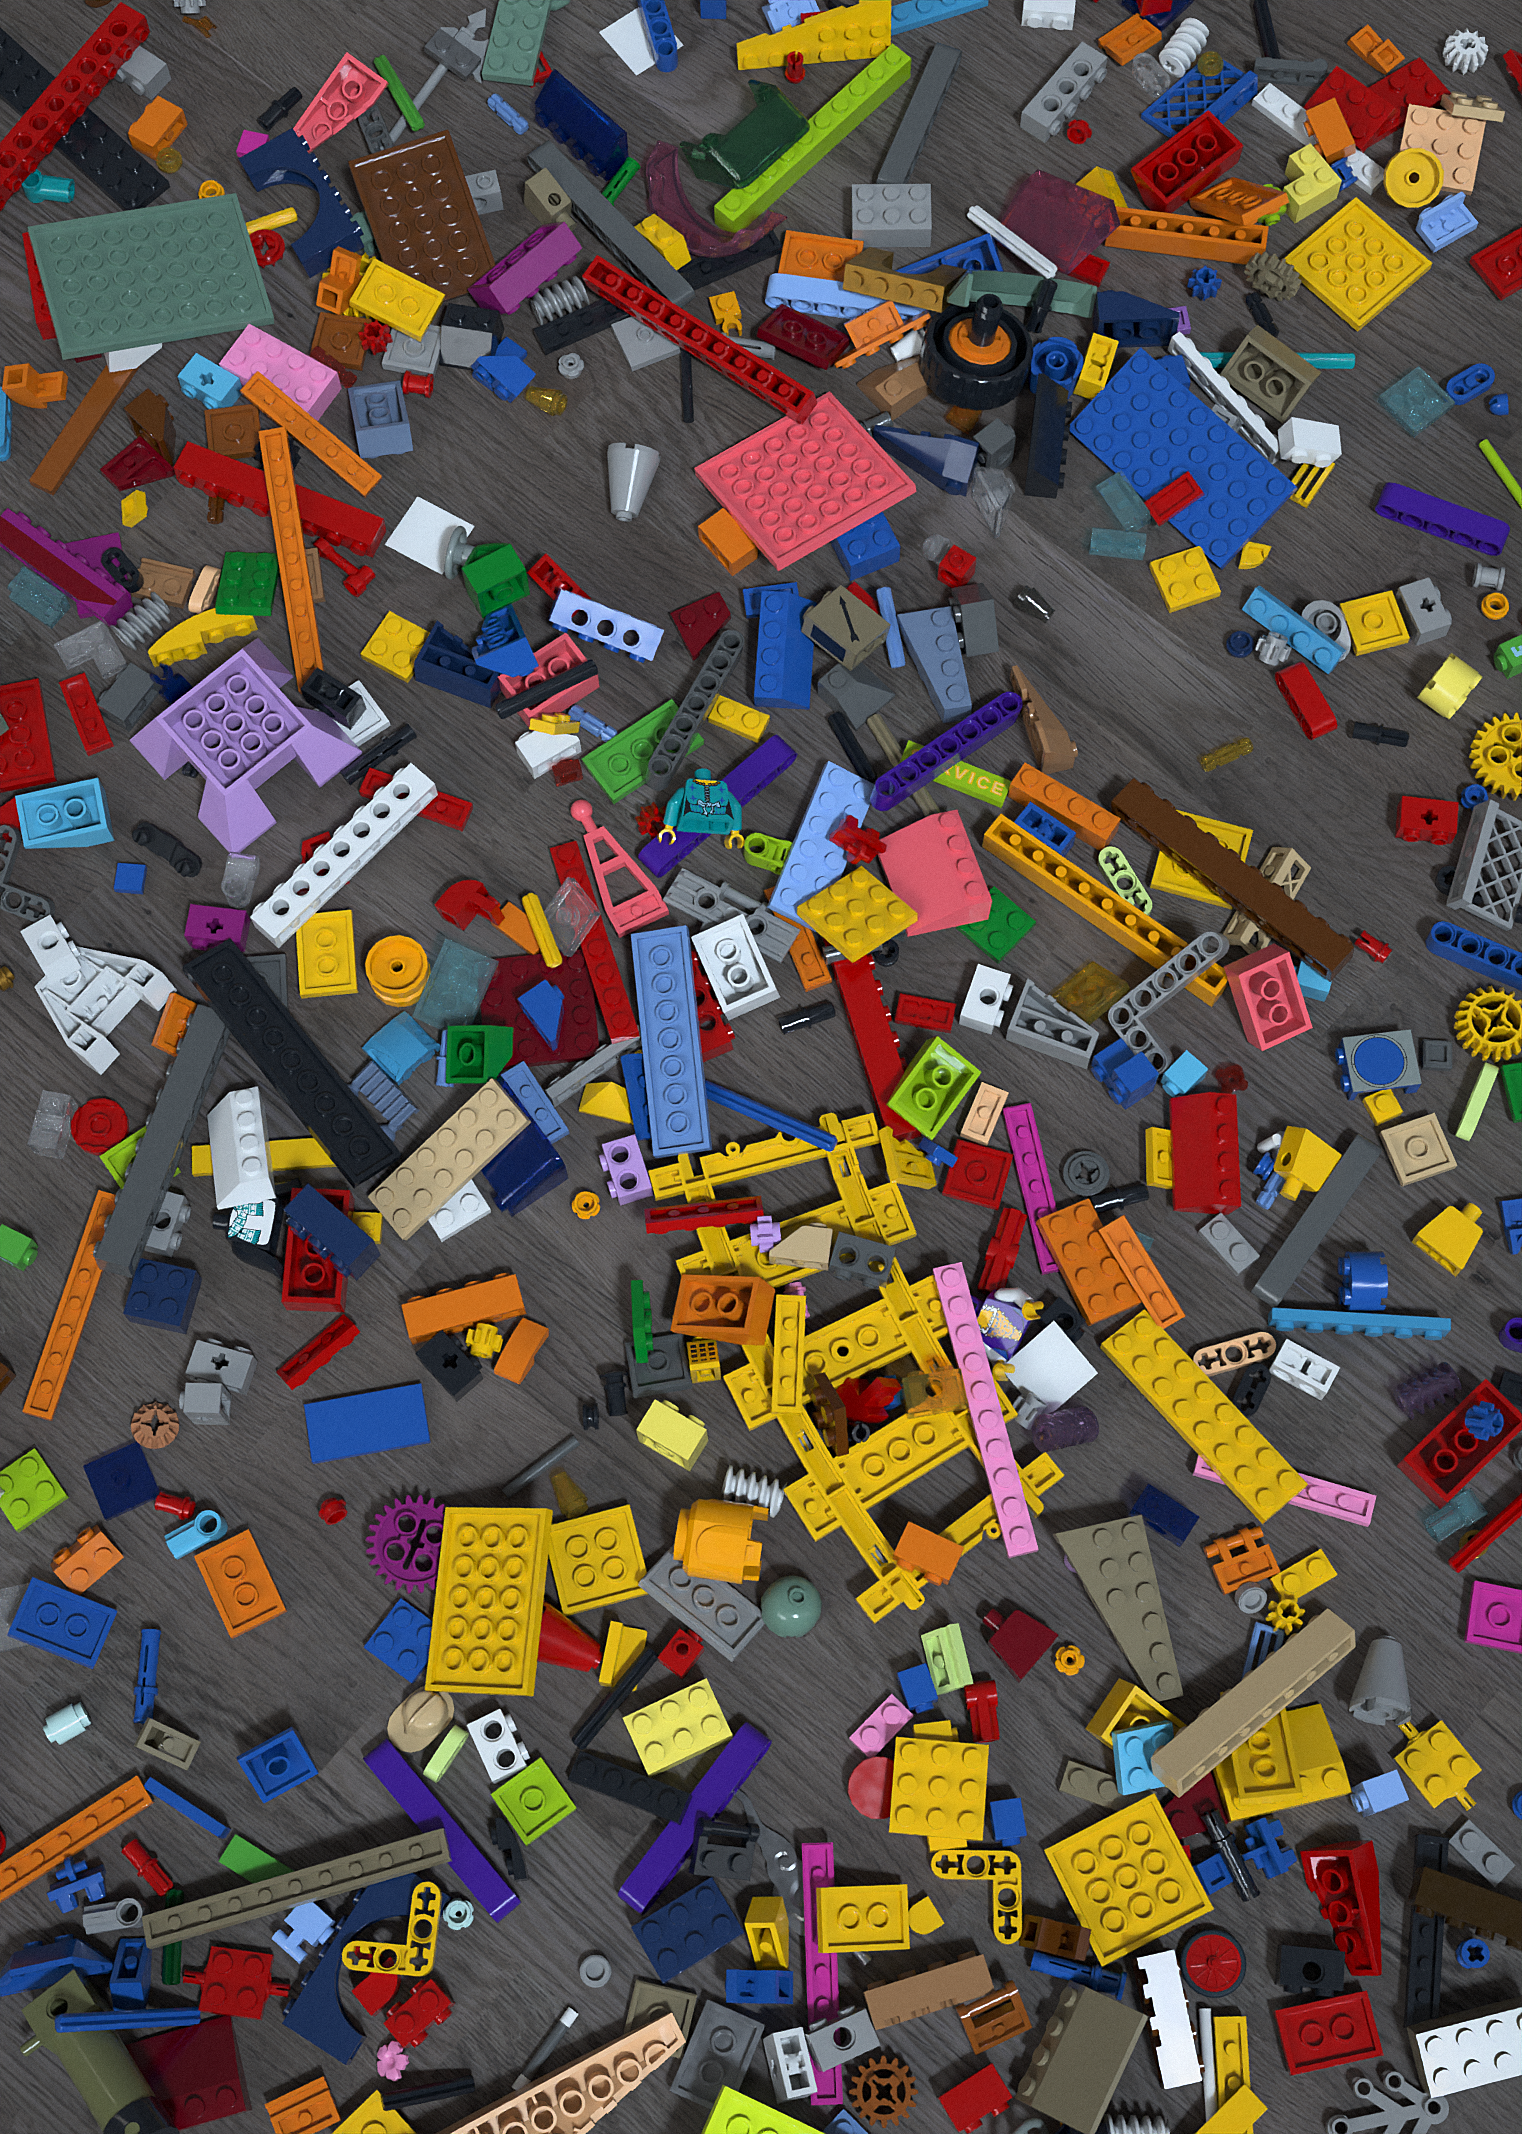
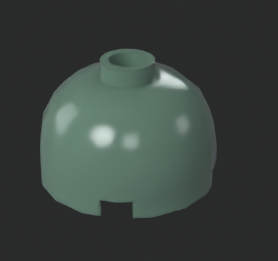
[760,1575,822,1638]

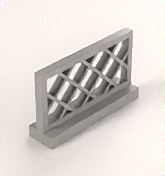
[1446,799,1522,931]

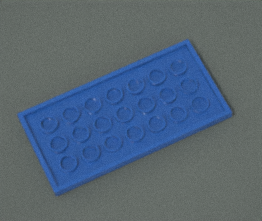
[1069,347,1298,570]

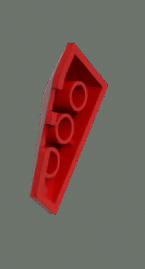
[1300,1840,1382,1976]

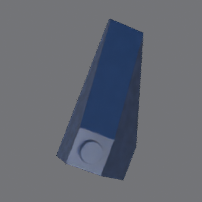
[873,425,979,497]

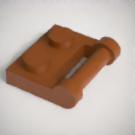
[955,1980,1032,2055]

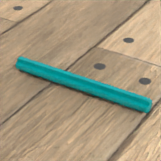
[1199,352,1355,369]

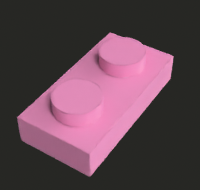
[849,1694,914,1758]

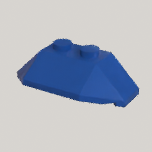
[0,1934,114,1997]

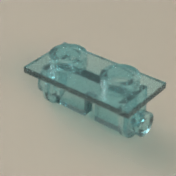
[1089,527,1147,560]

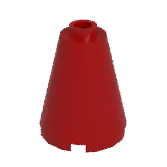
[537,1600,603,1672]

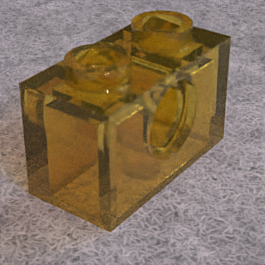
[901,1366,968,1419]

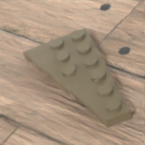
[1052,1515,1184,1702]

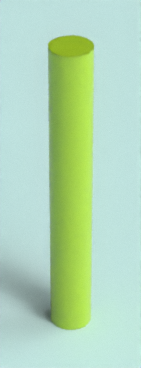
[1478,439,1522,508]

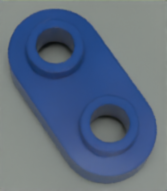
[1444,363,1495,405]

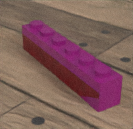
[0,508,133,628]

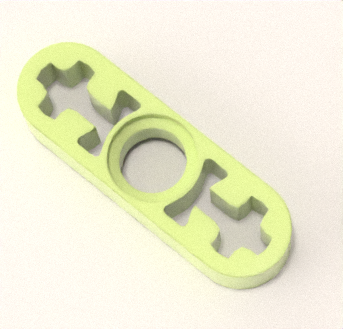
[1097,847,1152,916]
[1455,1062,1499,1142]

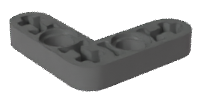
[0,825,55,922]

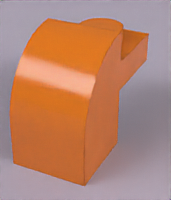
[316,246,363,315]
[2,363,68,409]

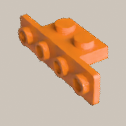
[834,300,931,369]

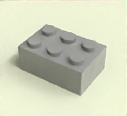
[851,184,932,247]

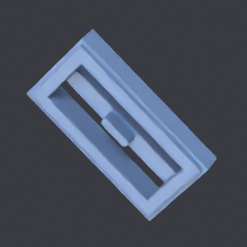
[1240,1622,1285,1682]

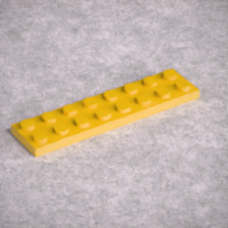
[1100,1309,1308,1524]

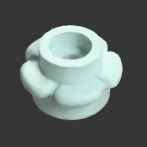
[443,1898,474,1930]

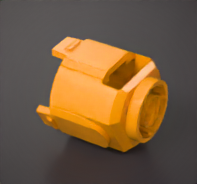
[673,1499,769,1584]

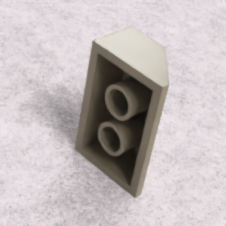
[1220,325,1322,424]

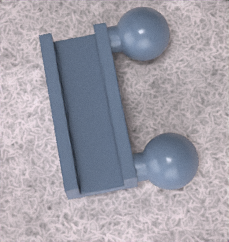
[346,1060,420,1143]

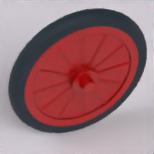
[1180,1929,1246,1998]

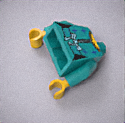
[657,768,745,849]

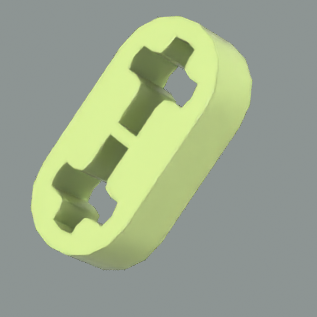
[423,1725,469,1783]

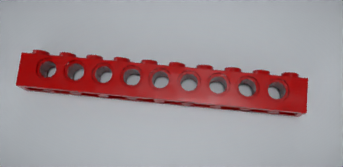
[0,2,150,211]
[582,255,817,425]

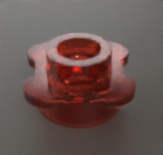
[1215,1064,1248,1094]

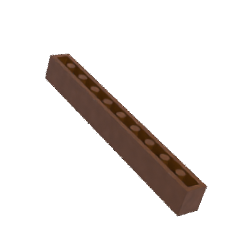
[1111,778,1354,982]

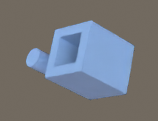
[272,1902,337,1964]

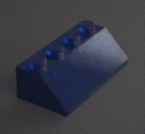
[534,69,629,182]

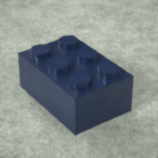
[283,1184,381,1281]
[631,1877,745,1985]

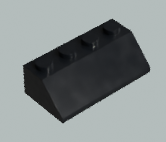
[1024,373,1072,499]

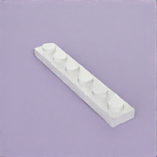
[1252,83,1385,195]
[1168,331,1280,464]

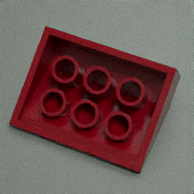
[125,2016,252,2132]

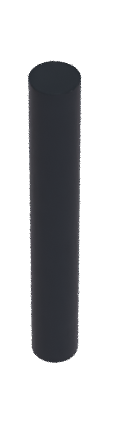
[680,348,694,423]

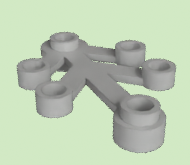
[1325,2072,1449,2134]

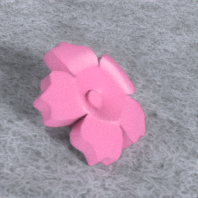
[377,2040,409,2081]

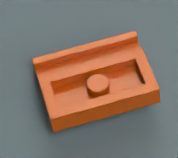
[1098,13,1162,66]
[264,2076,342,2134]

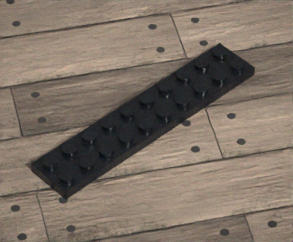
[0,27,170,211]
[182,938,402,1188]

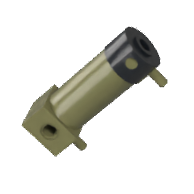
[20,1969,180,2134]

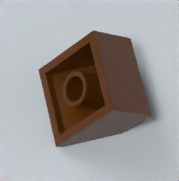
[124,388,176,466]

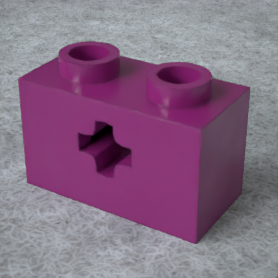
[184,904,251,952]

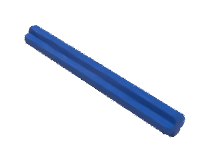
[54,2007,201,2033]

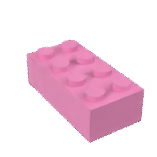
[219,324,342,421]

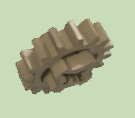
[1244,252,1302,301]

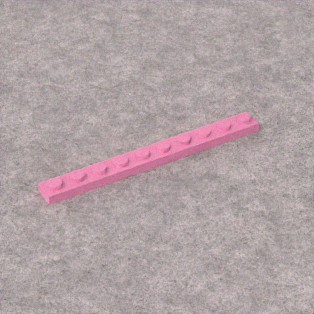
[932,1262,1039,1558]

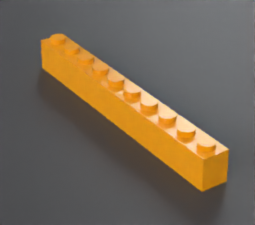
[982,814,1229,1007]

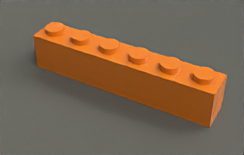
[1105,206,1269,265]

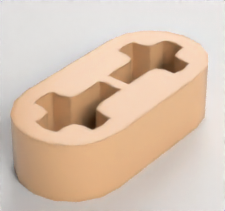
[188,565,222,614]

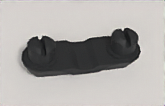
[132,822,202,877]

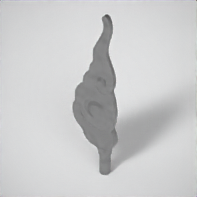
[734,1790,873,1967]

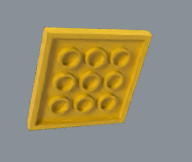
[1285,197,1432,332]
[1044,1793,1214,1967]

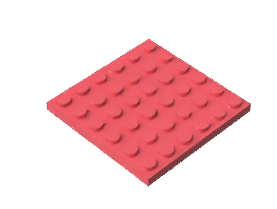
[694,391,917,571]

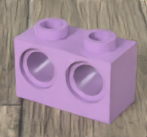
[599,1134,653,1205]

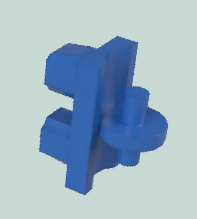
[1241,1817,1297,1880]
[47,1856,107,1913]

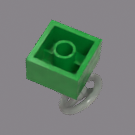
[444,526,530,619]

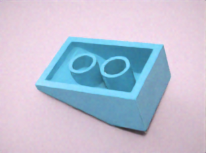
[15,778,114,849]

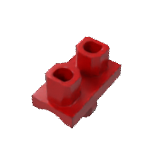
[829,815,887,865]

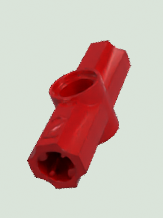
[977,1208,1027,1296]

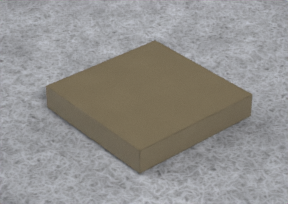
[623,1980,698,2059]

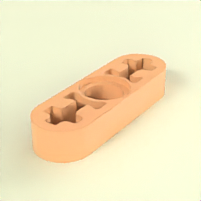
[1192,1332,1276,1377]

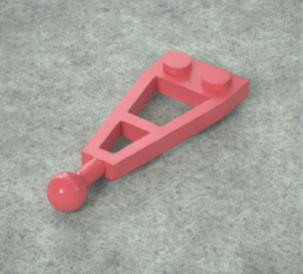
[570,799,669,938]

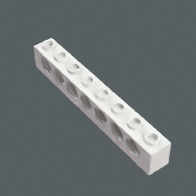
[250,763,438,948]

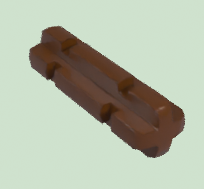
[207,496,225,524]

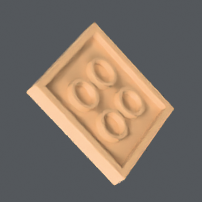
[1399,104,1486,196]

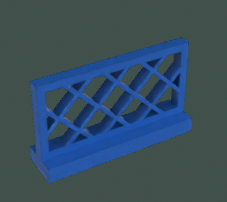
[1141,52,1258,138]

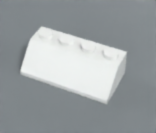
[207,1086,276,1210]

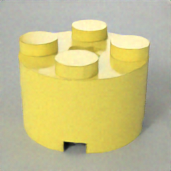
[1417,653,1483,719]

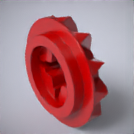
[249,229,286,269]

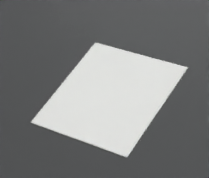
[599,7,684,76]
[385,497,475,575]
[1005,1321,1098,1417]

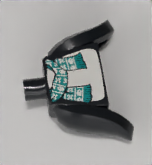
[213,1177,303,1281]

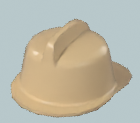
[387,1686,454,1753]

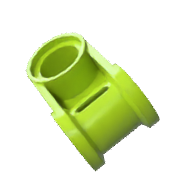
[743,833,793,875]

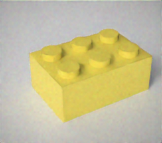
[623,1678,733,1778]

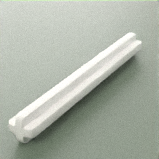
[967,206,1058,279]

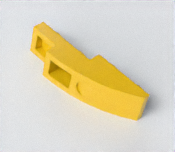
[148,608,258,667]

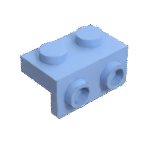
[762,0,820,34]
[1415,191,1478,253]

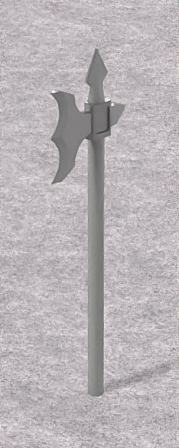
[380,9,490,151]

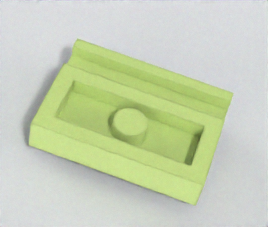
[921,1623,974,1695]

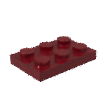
[757,304,851,370]

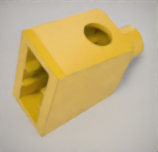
[1273,1126,1342,1201]
[1412,1202,1483,1277]

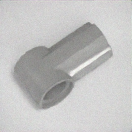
[83,1898,150,1935]

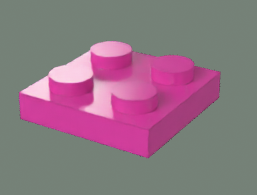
[1464,1581,1522,1654]

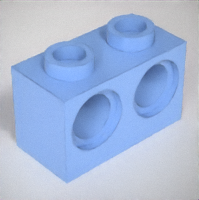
[1350,1770,1409,1818]

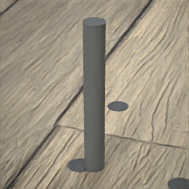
[502,1435,580,1499]

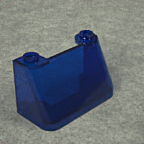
[480,1075,569,1217]

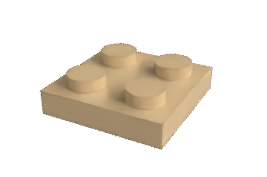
[1440,91,1505,122]
[1379,1113,1457,1187]

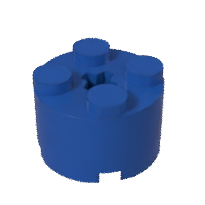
[1027,337,1083,399]
[1337,1251,1388,1311]

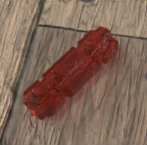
[309,346,357,389]

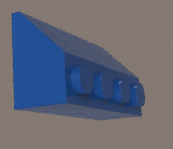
[754,591,817,710]

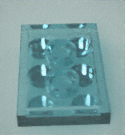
[412,938,499,1031]

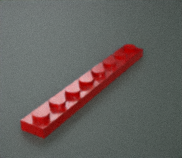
[550,841,640,1045]

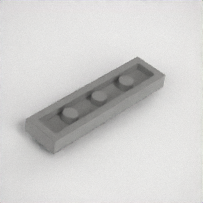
[545,1025,642,1108]

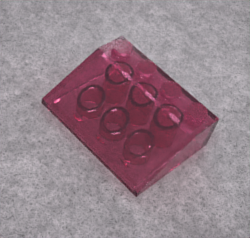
[994,169,1121,275]

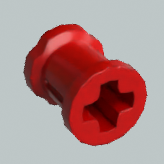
[403,370,434,398]

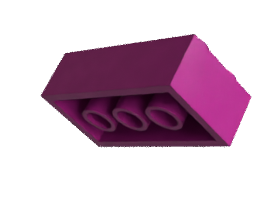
[468,221,582,315]

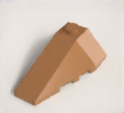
[857,355,933,421]
[1010,665,1078,775]

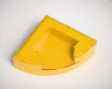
[1238,542,1271,569]

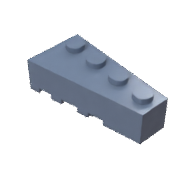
[897,606,972,723]

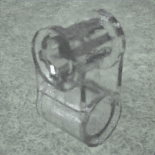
[221,852,260,908]

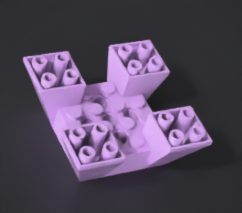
[130,638,362,858]

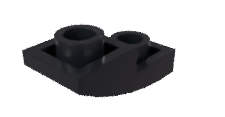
[491,1817,529,1882]

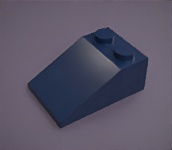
[1092,290,1180,348]

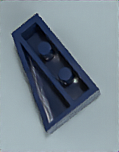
[414,620,502,709]

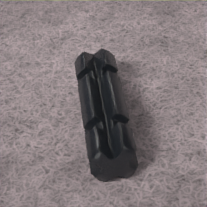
[1245,292,1279,338]

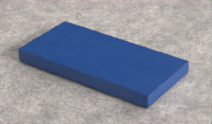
[304,1383,431,1464]

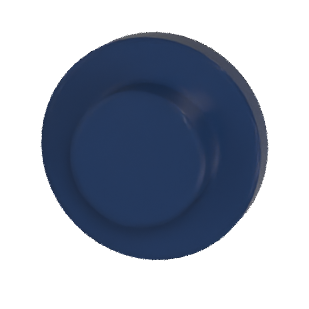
[1226,631,1254,658]

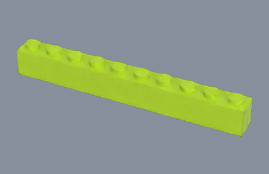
[714,43,911,239]

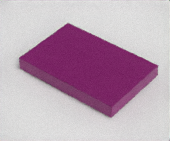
[65,532,134,619]

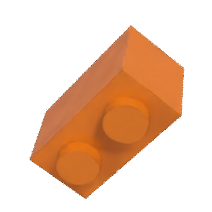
[128,96,188,162]
[1303,97,1356,165]
[698,508,758,576]
[892,1521,964,1586]

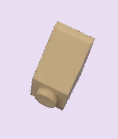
[769,1223,832,1271]

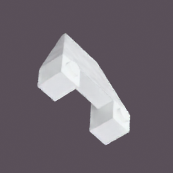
[35,946,177,1075]

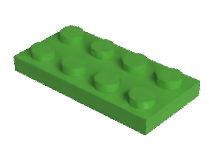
[581,699,704,804]

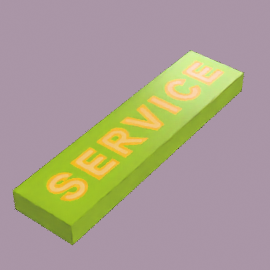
[899,740,1012,808]

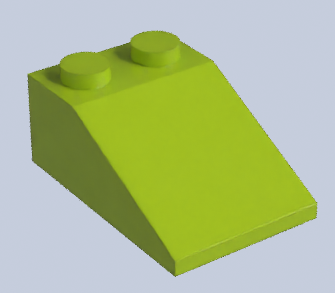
[886,1036,981,1140]

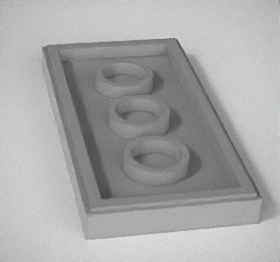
[638,1543,765,1662]

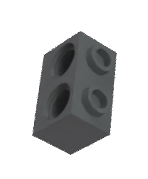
[829,1232,896,1289]

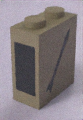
[801,585,891,671]

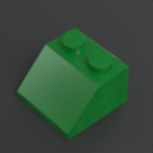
[446,1025,513,1084]

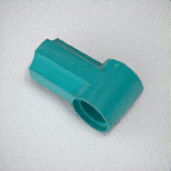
[22,169,75,203]

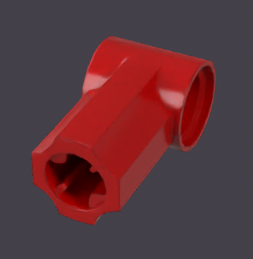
[964,1679,1000,1743]

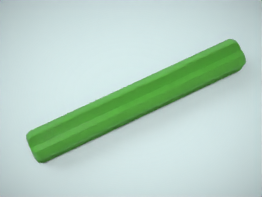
[374,55,425,131]

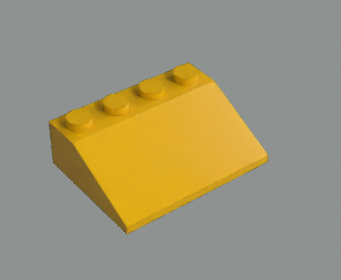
[1212,1703,1352,1823]

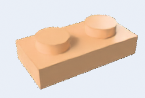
[960,1082,1009,1147]

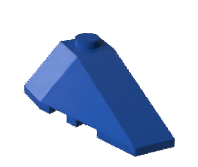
[896,233,1004,274]
[471,604,539,678]

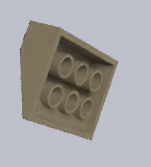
[1015,1980,1148,2134]

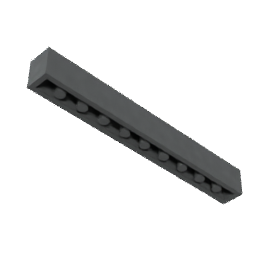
[93,1004,231,1278]

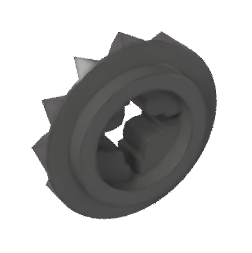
[1063,1151,1110,1197]

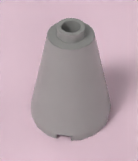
[607,443,661,522]
[1349,1635,1412,1725]

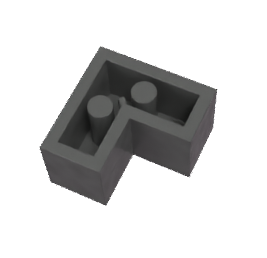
[948,583,999,657]

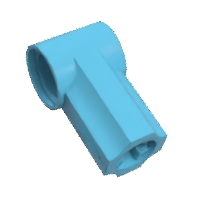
[164,1510,228,1560]

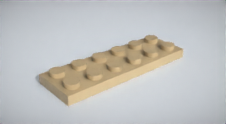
[368,1078,531,1240]

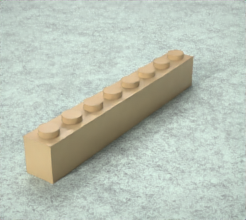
[1151,1608,1356,1798]

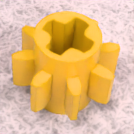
[465,1323,503,1359]
[1265,1595,1305,1635]

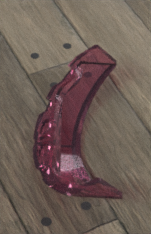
[646,140,787,258]

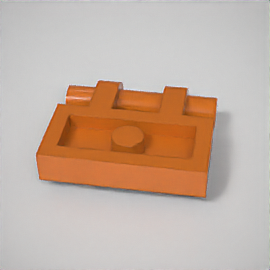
[1203,1526,1281,1596]

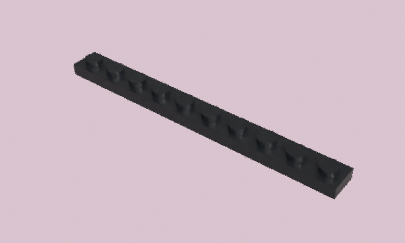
[534,226,782,355]

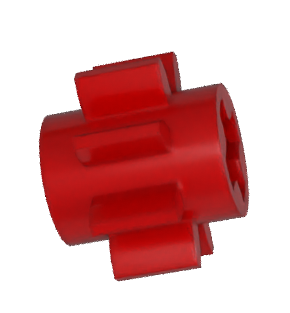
[358,319,393,355]
[635,802,666,839]

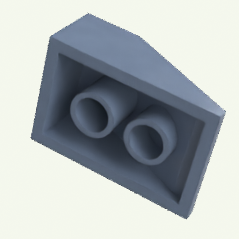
[348,380,413,459]

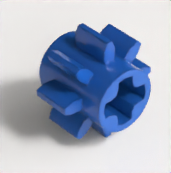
[1187,266,1222,301]
[1465,1401,1504,1441]

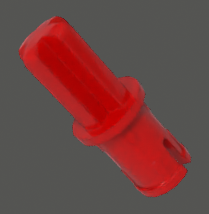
[121,1839,174,1896]

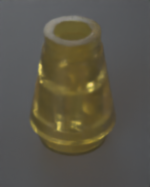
[526,386,567,416]
[551,1472,589,1519]

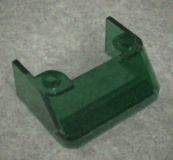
[679,79,810,189]

